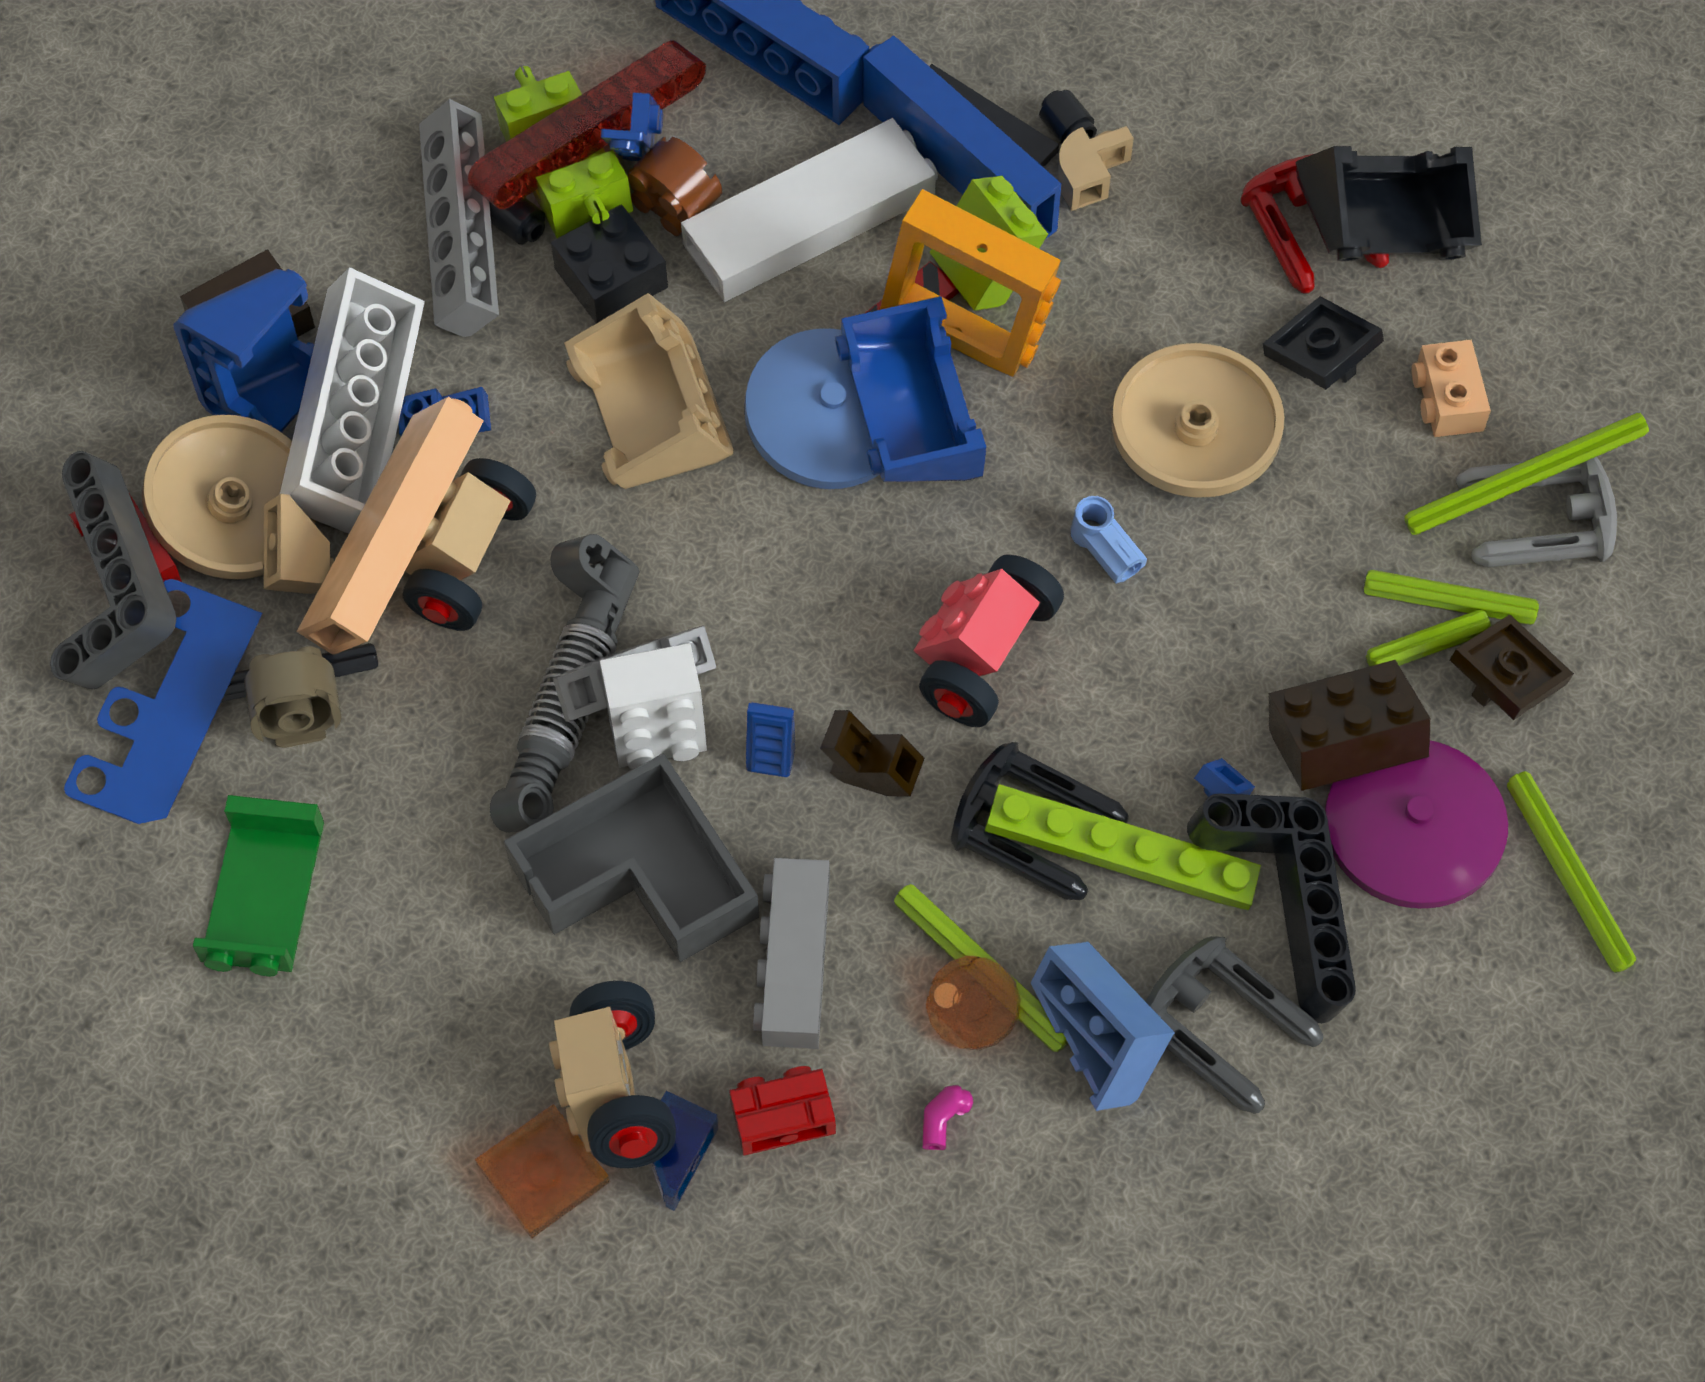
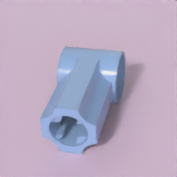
[1070,496,1147,584]

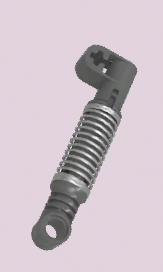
[490,534,640,833]

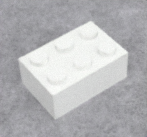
[600,643,707,769]

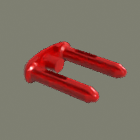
[1240,154,1389,294]

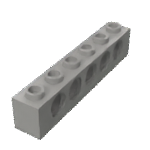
[419,99,499,337]

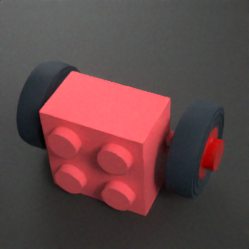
[913,555,1064,727]

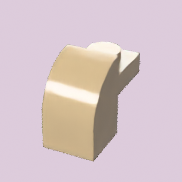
[1057,126,1134,211]

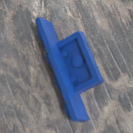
[601,92,663,161]

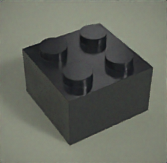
[551,204,668,323]

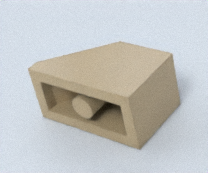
[264,494,334,594]

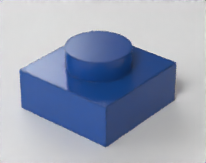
[1194,758,1255,797]

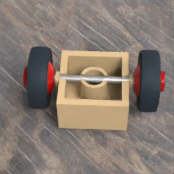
[402,458,536,631]
[549,981,676,1168]

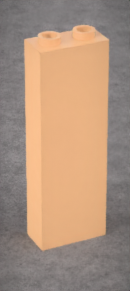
[297,397,484,655]

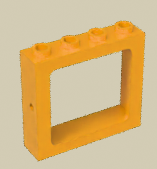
[880,189,1062,377]

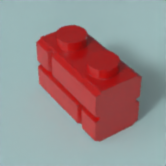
[729,1066,836,1156]

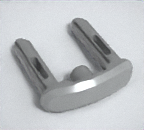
[1456,457,1617,567]

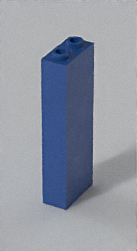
[863,35,1062,239]

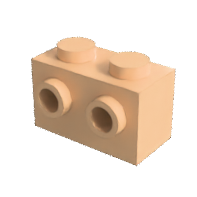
[1411,340,1491,437]

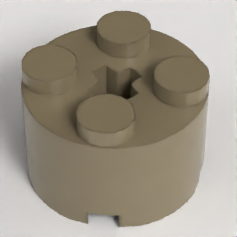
[244,646,341,748]

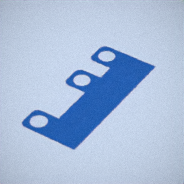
[64,579,263,824]

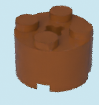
[627,137,722,236]

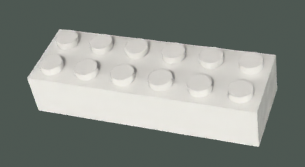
[280,267,425,534]

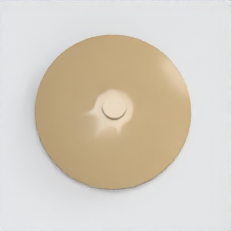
[1111,343,1284,497]
[142,415,316,579]

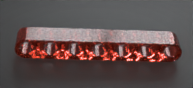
[467,40,706,209]

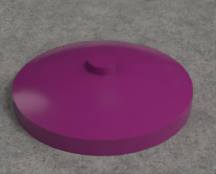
[1325,740,1508,909]

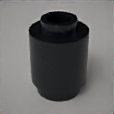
[1039,90,1097,144]
[489,187,545,245]

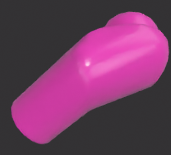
[922,1085,973,1150]

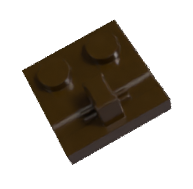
[1449,615,1574,720]

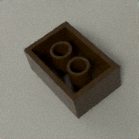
[1269,660,1431,791]

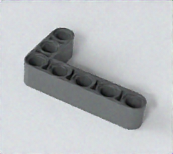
[50,451,176,689]

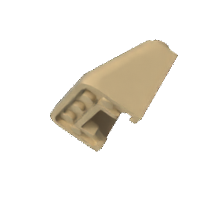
[564,293,733,489]

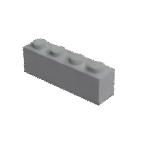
[753,858,830,1049]

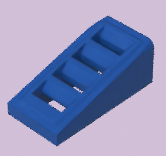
[746,702,796,777]

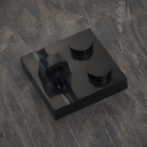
[1262,296,1384,390]

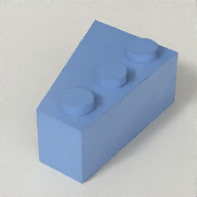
[1030,942,1175,1111]

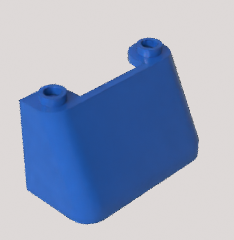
[173,269,314,433]
[835,296,987,482]

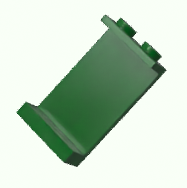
[193,795,324,977]

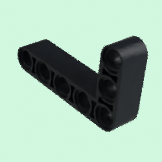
[1187,793,1356,1024]

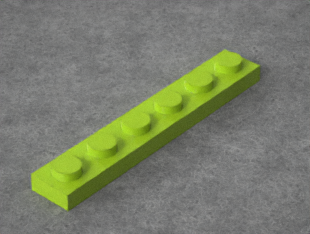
[985,784,1261,910]

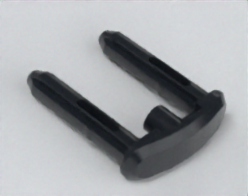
[951,742,1129,901]

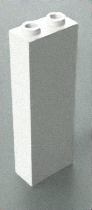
[681,118,938,302]

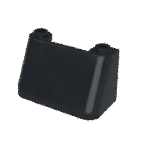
[1296,146,1482,262]

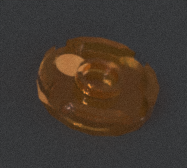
[926,956,1021,1050]

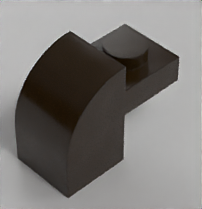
[820,710,925,797]

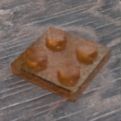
[475,1104,610,1239]

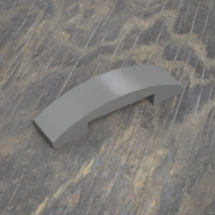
[553,626,717,722]

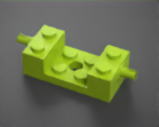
[494,66,633,238]

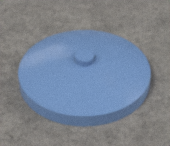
[744,329,880,489]

